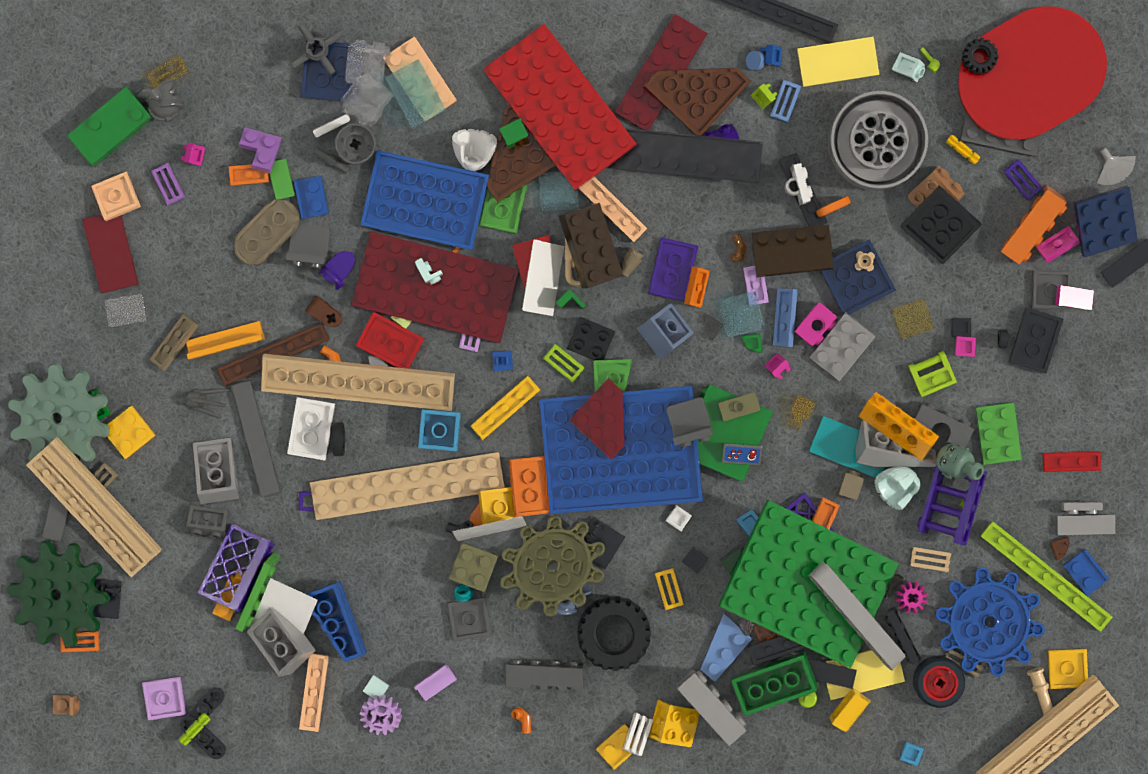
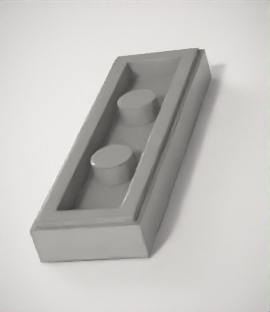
[1056,514,1116,535]

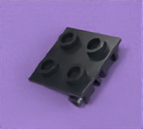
[567,317,616,361]
[584,517,625,569]
[93,579,122,619]

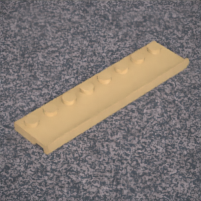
[26,437,162,577]
[976,675,1119,774]

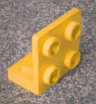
[648,700,700,747]

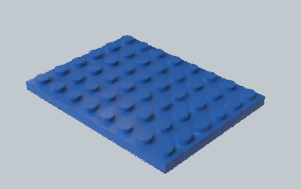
[539,386,703,514]

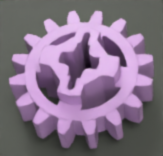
[360,695,402,735]

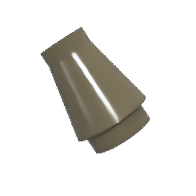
[621,247,644,277]

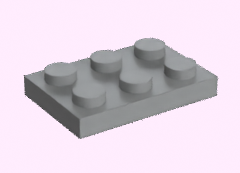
[810,312,876,381]

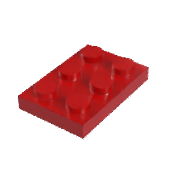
[356,312,425,369]

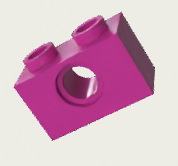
[794,302,837,346]

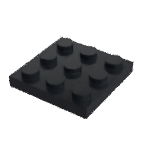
[900,185,982,265]

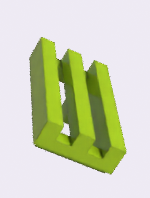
[543,344,584,383]

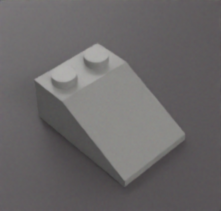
[193,438,239,504]
[247,608,316,677]

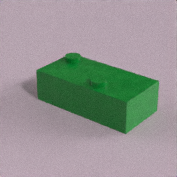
[67,87,154,167]
[731,651,818,716]

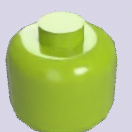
[798,692,817,708]

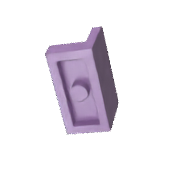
[414,664,457,701]

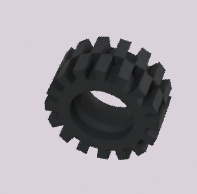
[961,38,999,75]

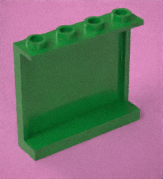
[698,384,773,482]

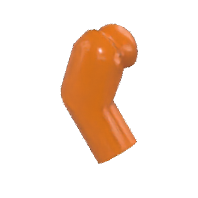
[320,345,341,362]
[511,707,531,733]

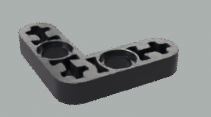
[180,687,226,759]

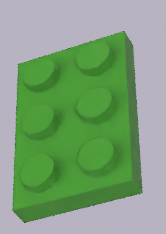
[975,403,1022,465]

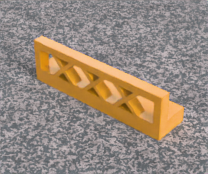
[186,321,265,359]

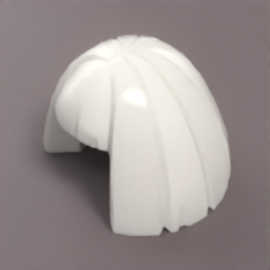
[452,129,497,171]

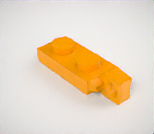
[213,570,246,621]

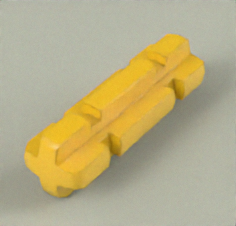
[946,135,980,164]

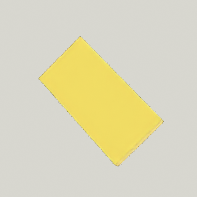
[797,37,879,87]
[825,650,905,700]

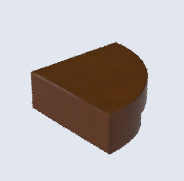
[1050,536,1070,561]

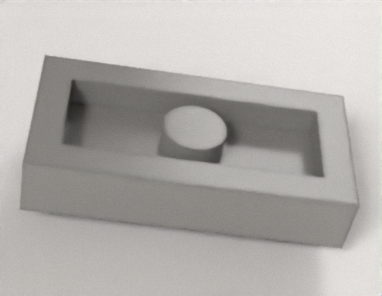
[1061,502,1103,514]

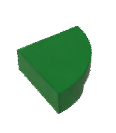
[741,334,763,353]

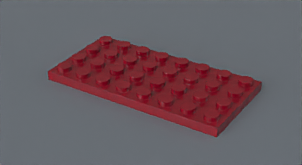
[351,231,519,344]

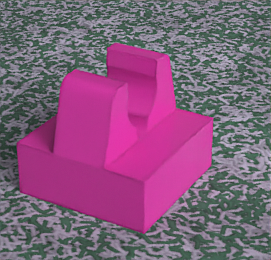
[181,143,205,166]
[954,336,976,357]
[764,353,791,379]

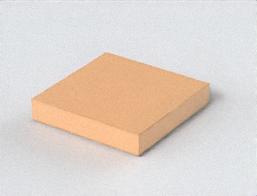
[91,171,141,221]

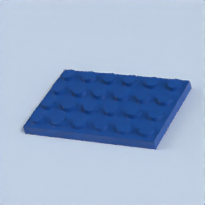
[360,150,489,250]

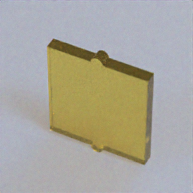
[892,299,934,339]

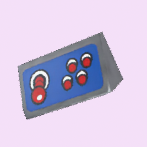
[722,443,762,465]

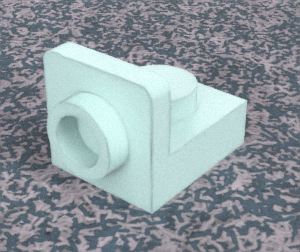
[892,52,925,82]
[415,258,443,285]

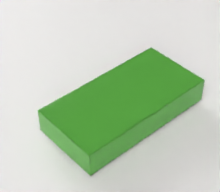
[270,159,295,200]

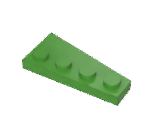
[235,552,280,632]

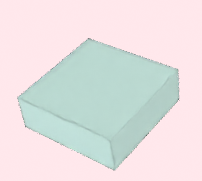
[363,675,389,699]

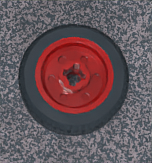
[913,656,965,708]

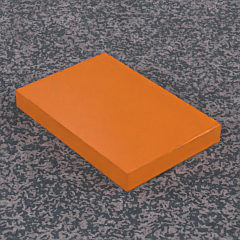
[508,456,550,517]

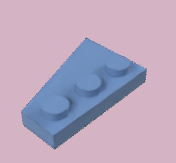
[700,613,753,682]

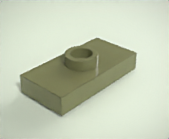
[718,392,761,422]

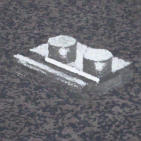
[104,294,148,328]

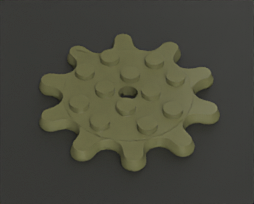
[500,516,605,617]

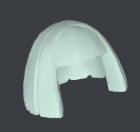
[875,467,920,510]

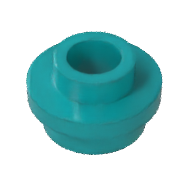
[454,584,473,602]

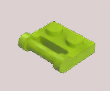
[908,351,957,397]

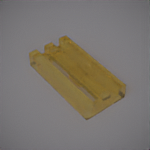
[147,55,189,89]

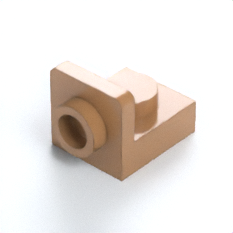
[53,694,80,716]

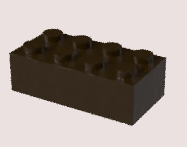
[558,203,623,289]

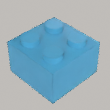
[418,409,461,451]

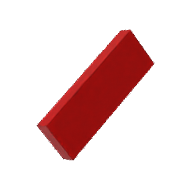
[1042,451,1101,472]

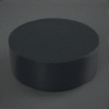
[997,329,1008,349]

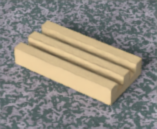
[910,547,951,572]

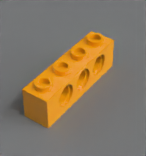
[859,392,939,461]

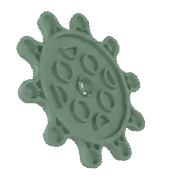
[8,363,110,462]

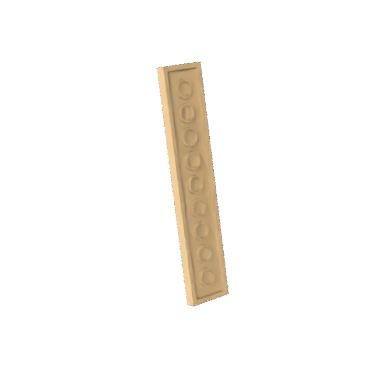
[261,354,455,411]
[310,452,505,520]

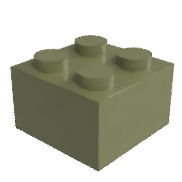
[449,541,499,592]

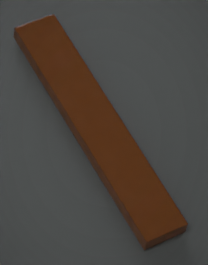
[217,322,330,386]

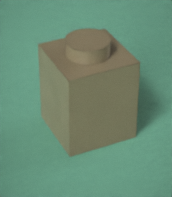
[837,470,864,500]

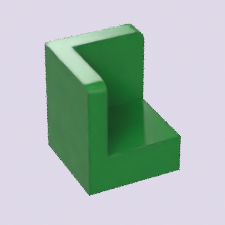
[499,119,528,149]

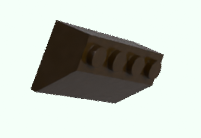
[752,225,833,278]

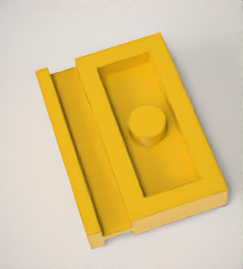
[596,723,640,770]

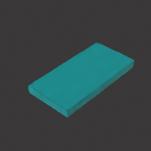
[809,416,885,478]

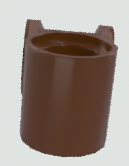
[305,295,343,327]

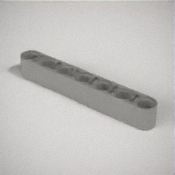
[808,562,906,670]

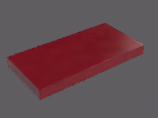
[82,214,139,294]

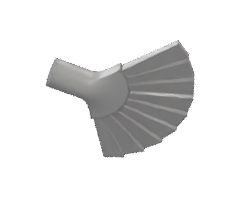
[1097,147,1136,185]

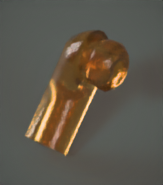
[731,233,747,263]

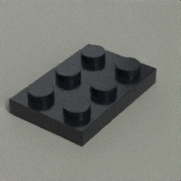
[1009,307,1064,374]

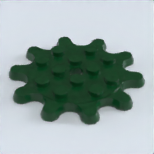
[7,540,110,647]

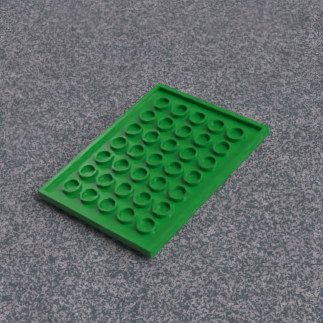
[718,500,899,668]

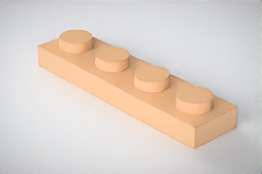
[579,177,647,242]
[299,653,329,732]

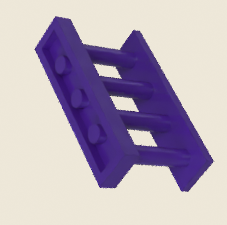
[917,465,987,546]

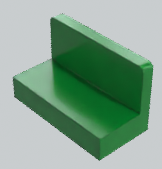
[556,289,586,309]

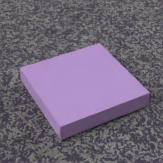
[142,676,186,720]

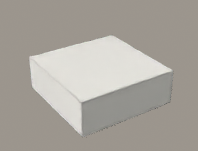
[665,505,692,531]

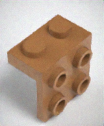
[908,166,965,207]

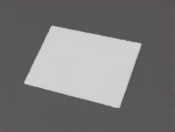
[522,240,564,316]
[452,516,527,541]
[250,578,317,634]

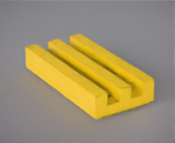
[655,568,684,610]

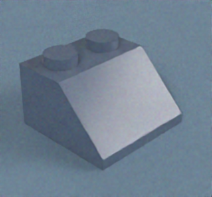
[637,303,694,359]

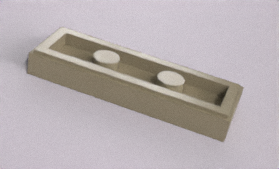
[149,314,199,371]

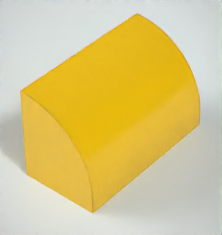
[829,688,871,732]

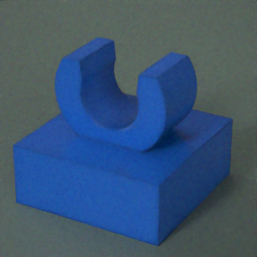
[760,45,782,67]
[492,351,513,371]

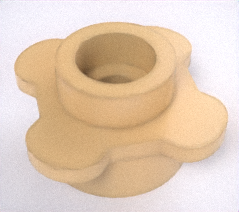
[855,251,875,271]

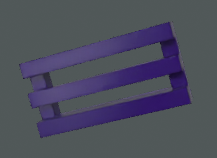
[1003,159,1043,201]

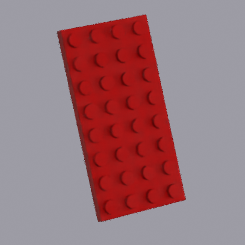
[483,24,637,191]

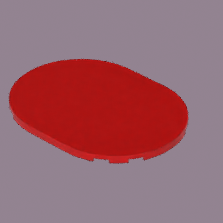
[958,6,1107,140]

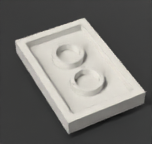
[287,397,335,460]

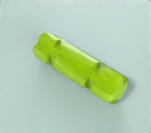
[179,713,210,746]

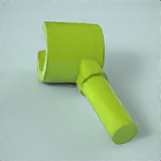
[920,47,940,73]

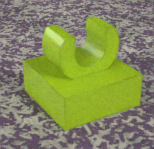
[751,84,777,110]

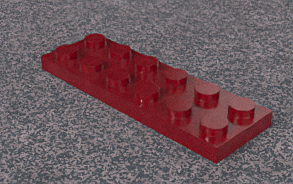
[615,14,708,131]

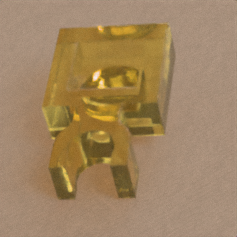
[788,394,816,431]

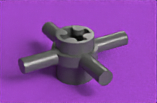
[291,23,343,75]

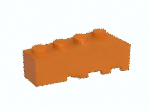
[1001,184,1067,265]

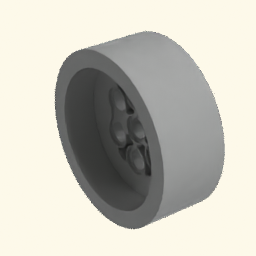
[828,91,928,191]

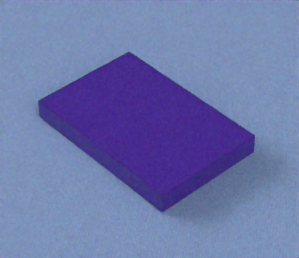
[648,237,698,302]

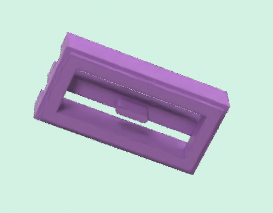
[151,163,185,206]

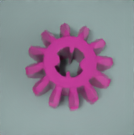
[895,581,928,614]

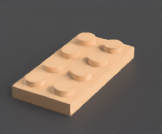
[383,36,457,122]

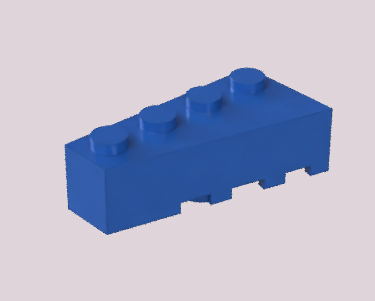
[306,581,367,662]

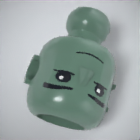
[936,444,984,480]

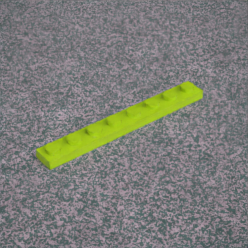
[980,521,1113,632]

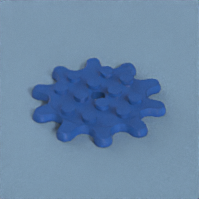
[936,567,1045,677]

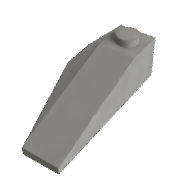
[855,420,936,467]

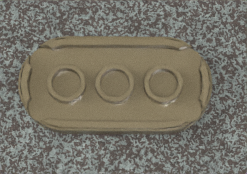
[234,200,300,265]

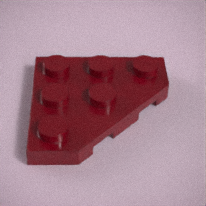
[569,378,625,460]

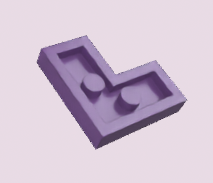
[239,128,282,174]

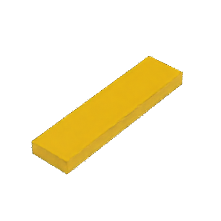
[471,376,540,440]

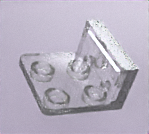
[345,40,390,87]

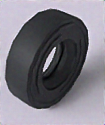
[332,422,345,456]

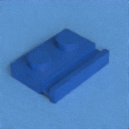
[294,176,329,219]
[1063,549,1109,596]

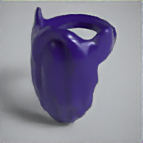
[318,251,355,290]

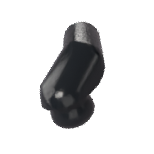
[445,521,474,534]

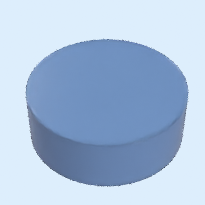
[746,51,765,70]

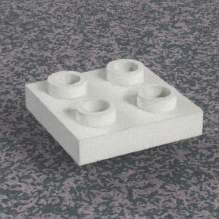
[784,163,813,205]

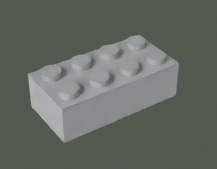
[676,669,746,746]

